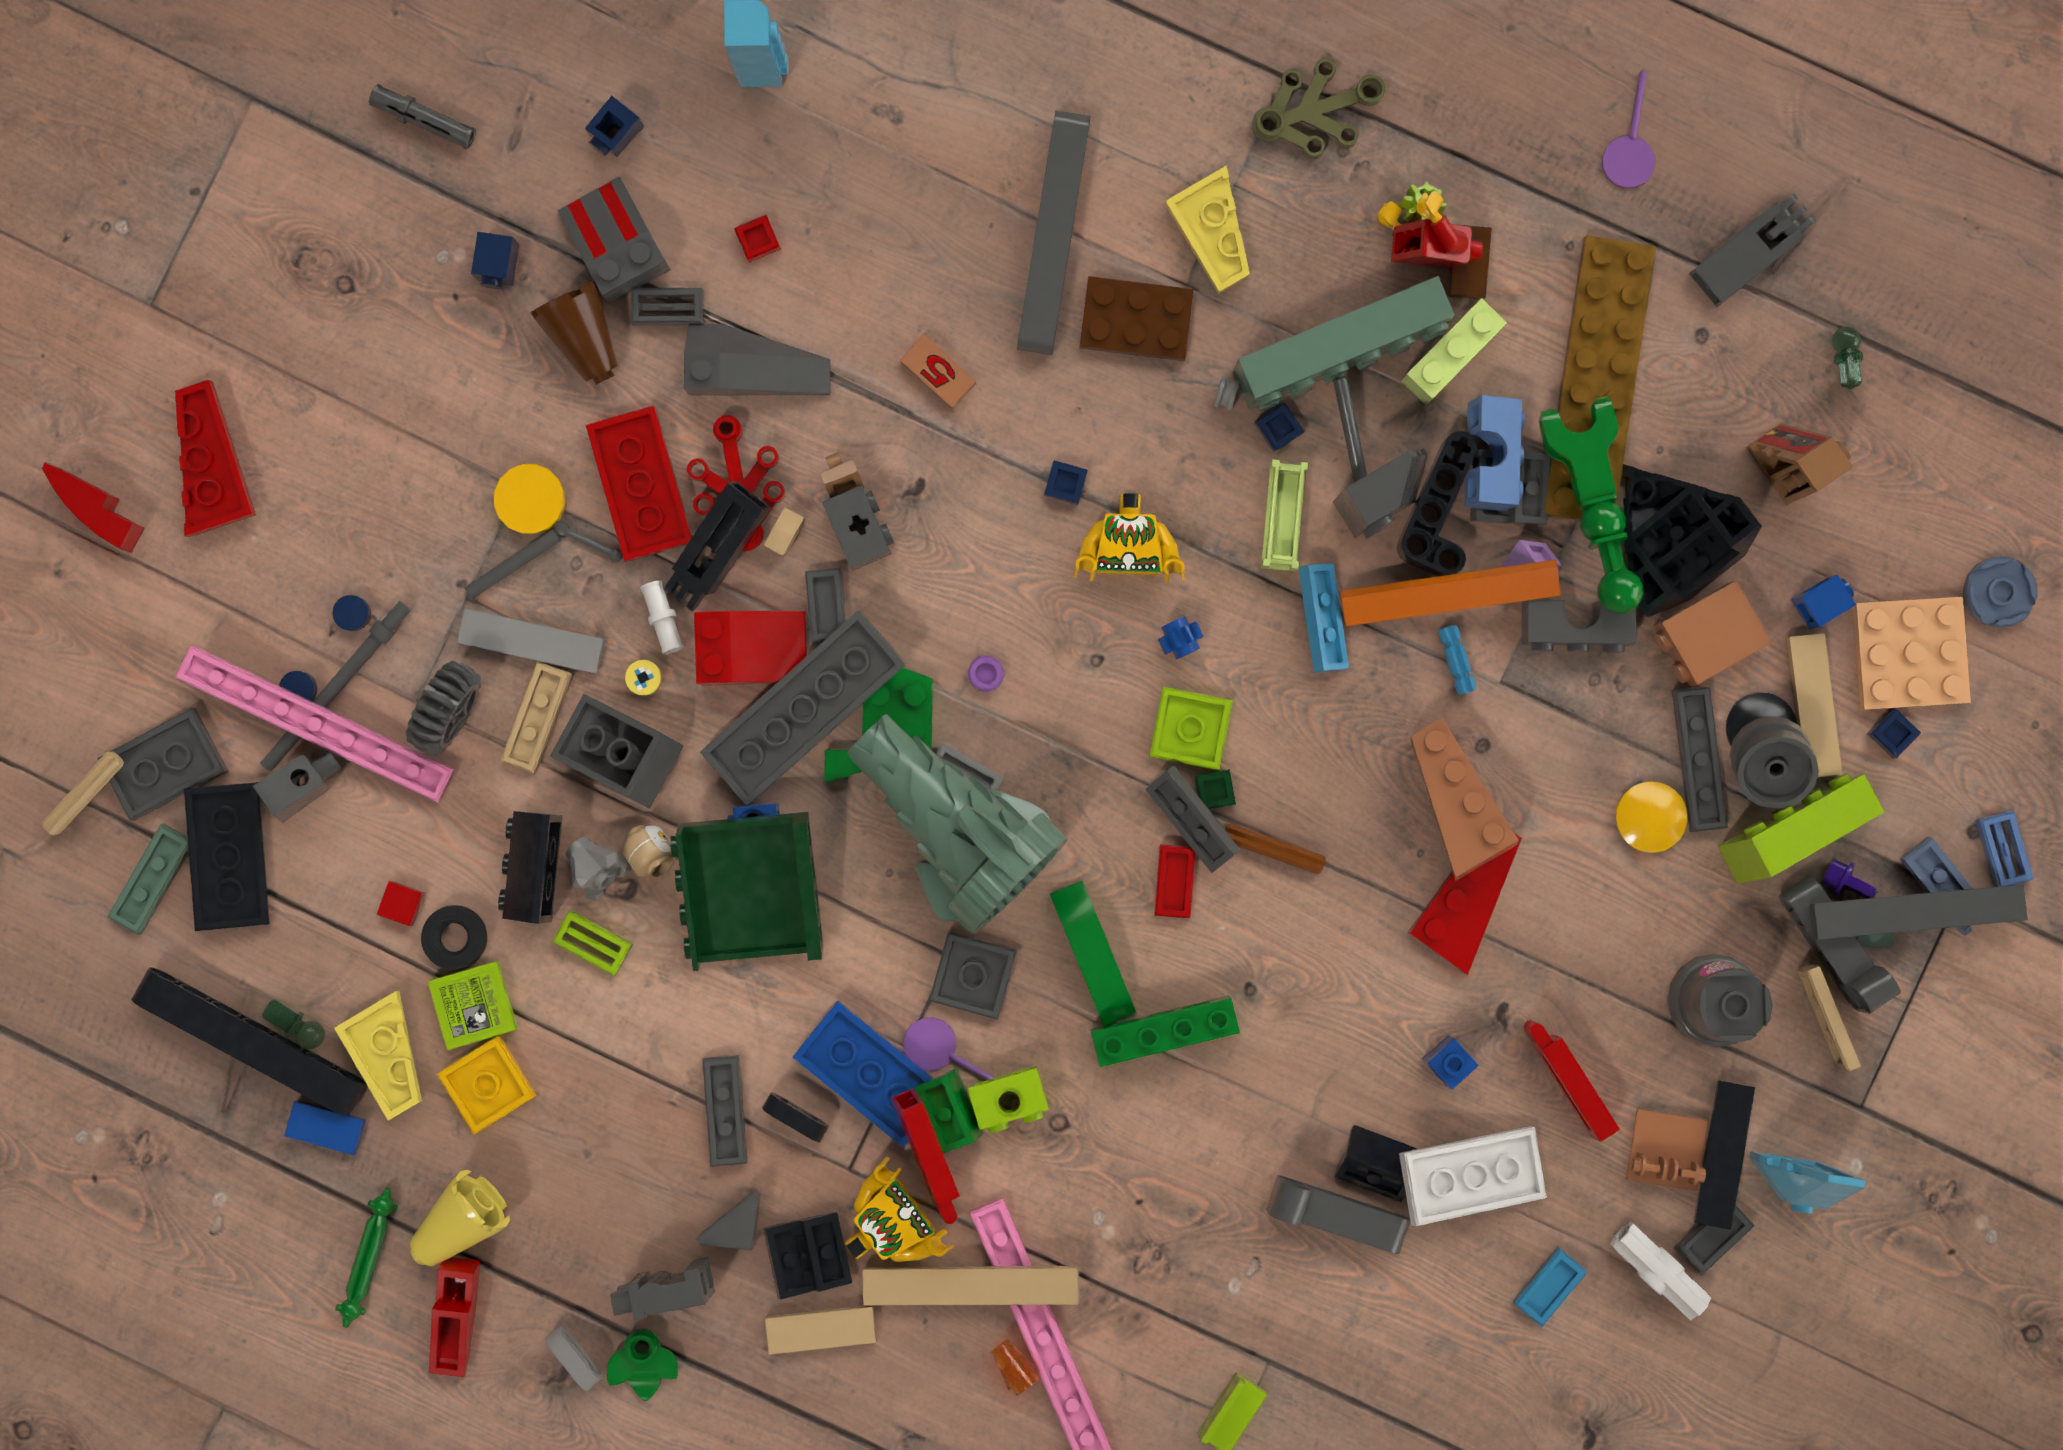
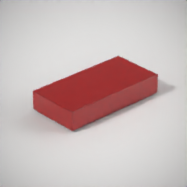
[1154,844,1195,919]

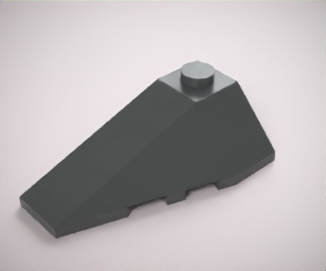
[684,324,830,396]

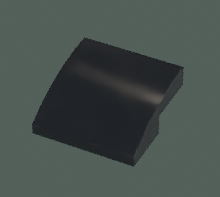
[763,1212,852,1300]

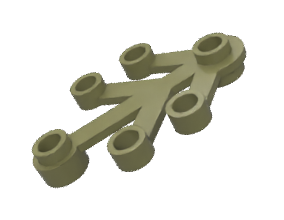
[1252,58,1385,159]

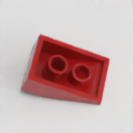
[694,611,807,686]

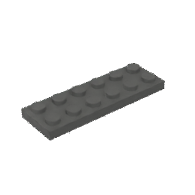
[700,610,907,806]

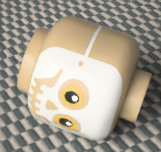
[622,825,674,879]

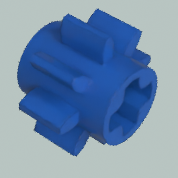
[1158,616,1203,660]

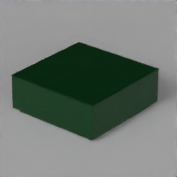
[1194,769,1236,809]

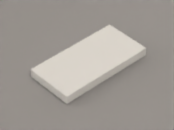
[1399,1126,1547,1226]

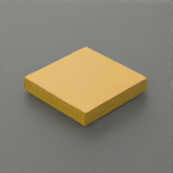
[437,1035,537,1135]

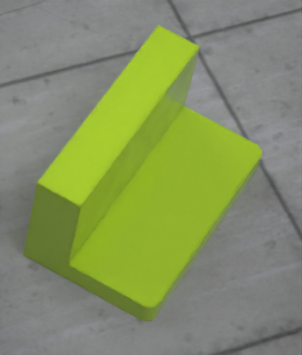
[1197,1372,1267,1450]

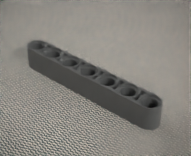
[1017,111,1091,355]

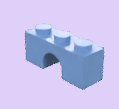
[1465,395,1525,511]

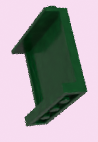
[670,812,824,971]

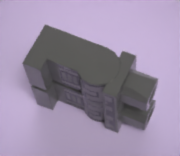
[610,1257,715,1321]

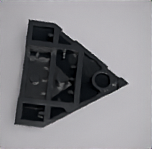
[1623,464,1762,617]

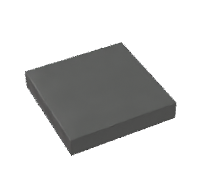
[929,931,1017,1020]

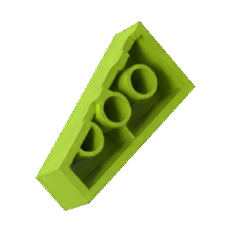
[1717,773,1885,884]

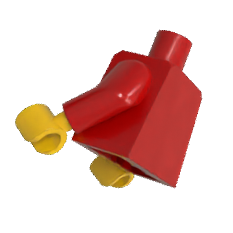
[1378,191,1483,268]

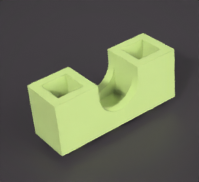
[1401,298,1507,405]

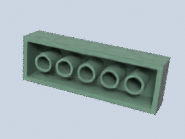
[1233,276,1455,411]

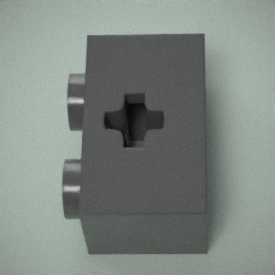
[822,485,894,571]

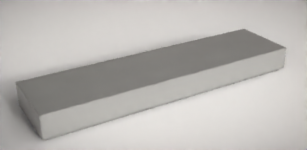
[457,608,605,674]

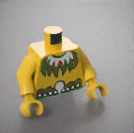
[1073,493,1185,583]
[845,1157,954,1262]

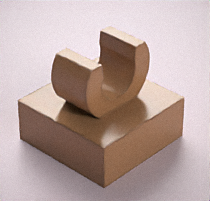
[820,452,864,498]

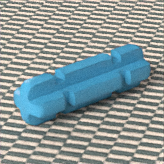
[1438,625,1476,695]

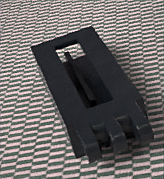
[664,481,771,612]

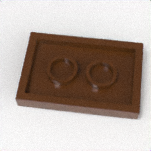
[1079,276,1194,361]

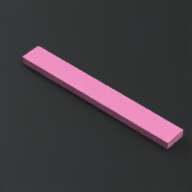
[175,645,455,802]
[970,1197,1112,1450]

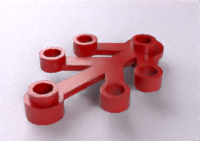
[687,415,785,551]

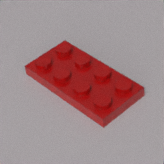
[586,405,692,562]

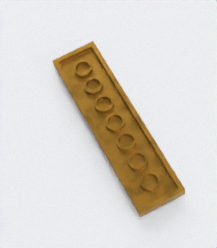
[1544,235,1656,521]

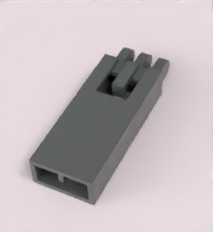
[1689,194,1816,307]

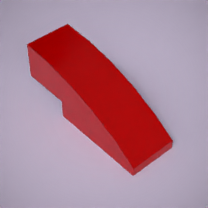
[42,462,144,553]
[429,1257,480,1377]

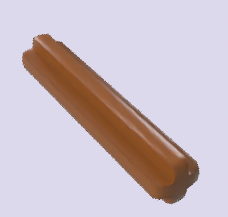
[1225,824,1326,874]

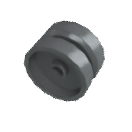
[1730,716,1819,809]

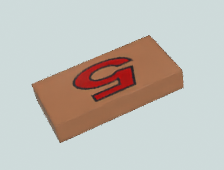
[900,334,976,409]

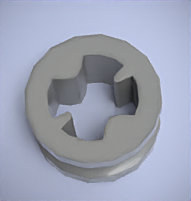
[1213,376,1239,412]

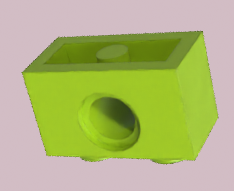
[967,1065,1049,1133]

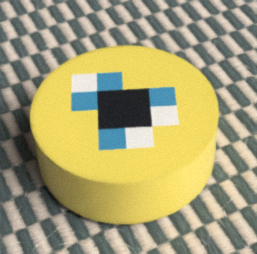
[625,660,662,696]

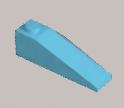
[1750,1151,1866,1214]

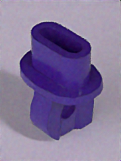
[1821,859,1878,899]

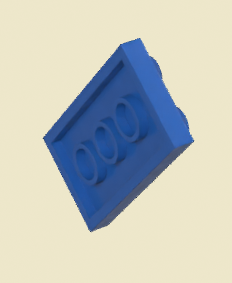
[793,1000,934,1148]

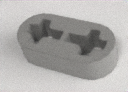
[545,1325,602,1391]

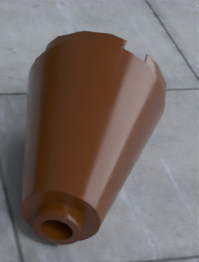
[530,281,618,385]

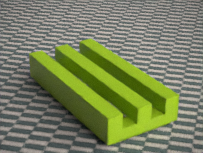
[552,910,633,976]

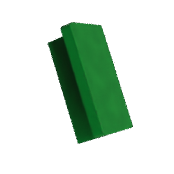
[914,1068,983,1154]

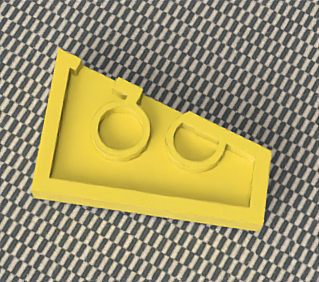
[1165,165,1250,294]
[334,990,422,1121]

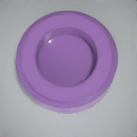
[968,656,1004,692]

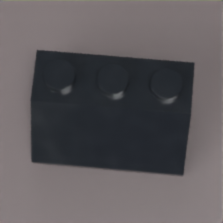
[498,811,563,924]

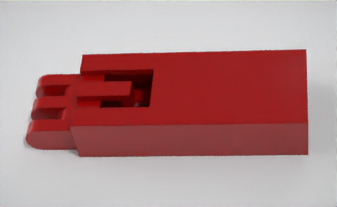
[1523,1020,1620,1142]
[891,1088,960,1224]

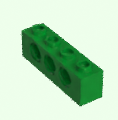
[1090,995,1240,1067]

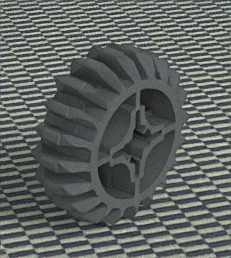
[406,660,481,756]

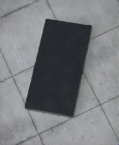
[184,782,270,931]

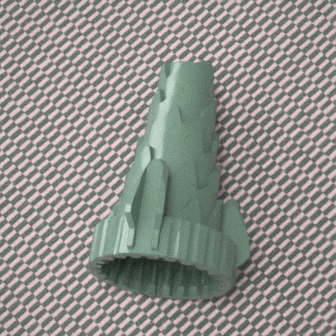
[848,714,1068,934]

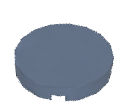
[1963,557,2038,628]

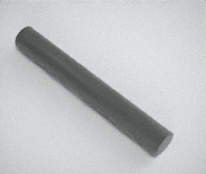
[1333,376,1367,483]
[464,529,561,599]

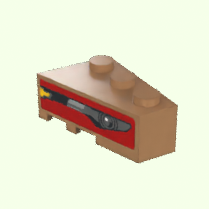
[1747,423,1853,505]

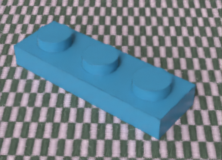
[1299,563,1349,673]

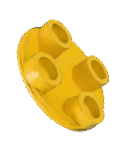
[1615,782,1687,853]

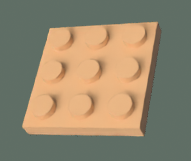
[1852,597,1971,710]

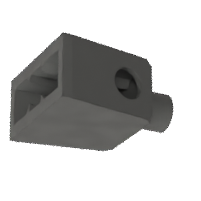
[253,751,341,823]

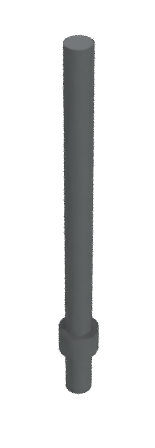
[260,601,410,772]

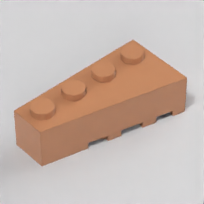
[1411,717,1519,881]

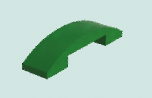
[1050,880,1137,1026]

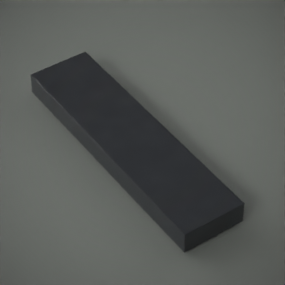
[1693,1080,1755,1230]

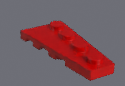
[175,380,256,538]
[1408,834,1522,975]

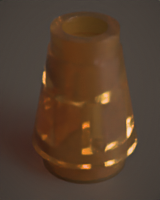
[991,1339,1040,1396]

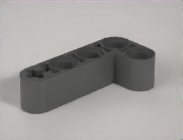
[1779,875,1901,1014]
[1266,1175,1410,1254]

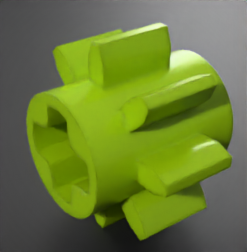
[1399,181,1447,222]

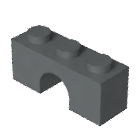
[1522,599,1636,653]

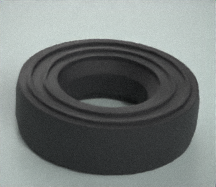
[421,905,487,970]

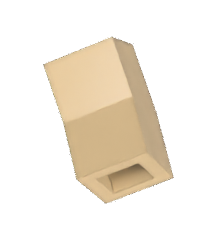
[764,507,804,556]

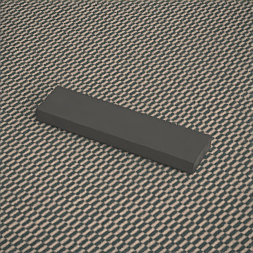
[1672,687,1728,832]

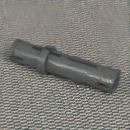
[369,84,476,150]

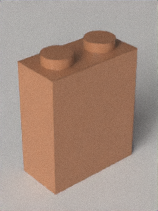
[1654,581,1772,687]

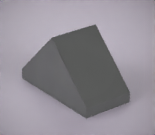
[696,1189,761,1250]

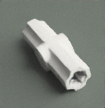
[1610,1222,1712,1320]

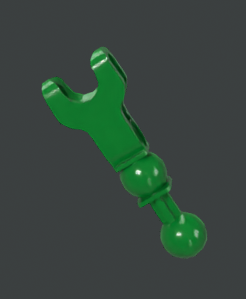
[1539,396,1644,614]

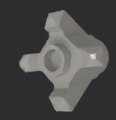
[566,837,632,901]

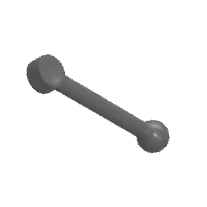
[555,522,623,562]

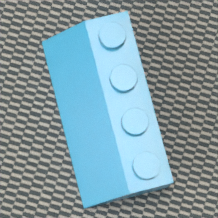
[724,0,789,87]

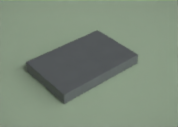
[97,708,228,821]

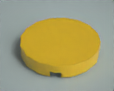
[494,464,566,535]

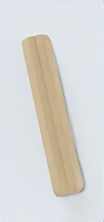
[42,751,124,835]

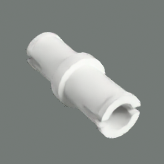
[640,580,684,655]

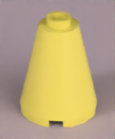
[410,1170,510,1267]

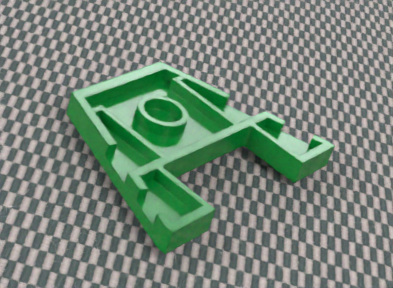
[824,668,933,782]

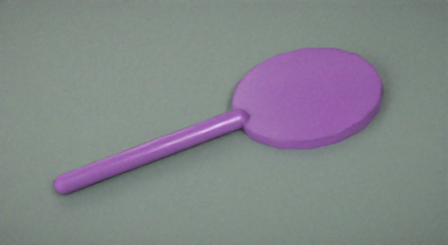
[1602,71,1655,188]
[903,1017,1011,1093]

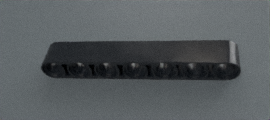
[131,967,366,1116]

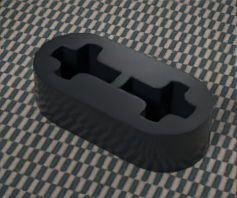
[762,1092,829,1143]

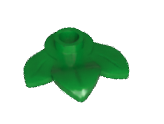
[607,1328,678,1401]

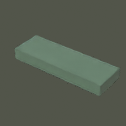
[107,824,189,935]

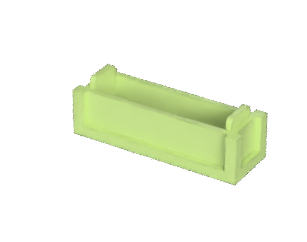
[1261,459,1308,572]

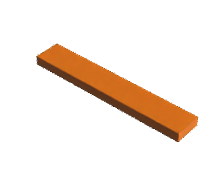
[1341,559,1561,626]

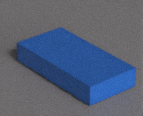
[284,1100,366,1155]

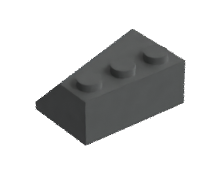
[1333,448,1428,539]

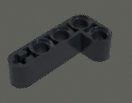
[1396,431,1477,577]

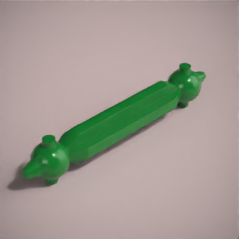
[335,1188,398,1328]

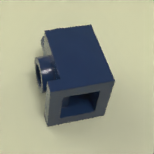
[585,95,644,157]

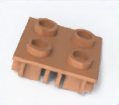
[1626,1109,1708,1192]

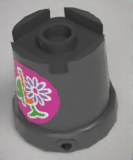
[1667,954,1773,1047]

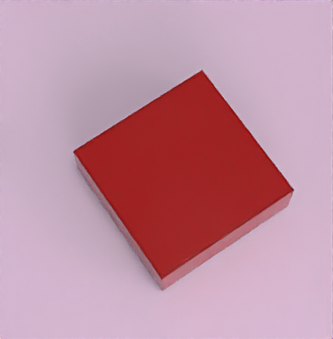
[734,215,781,263]
[376,881,425,926]

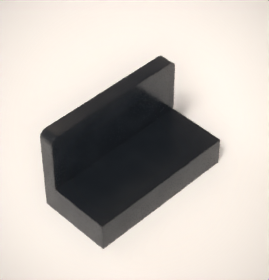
[1335,1125,1417,1203]

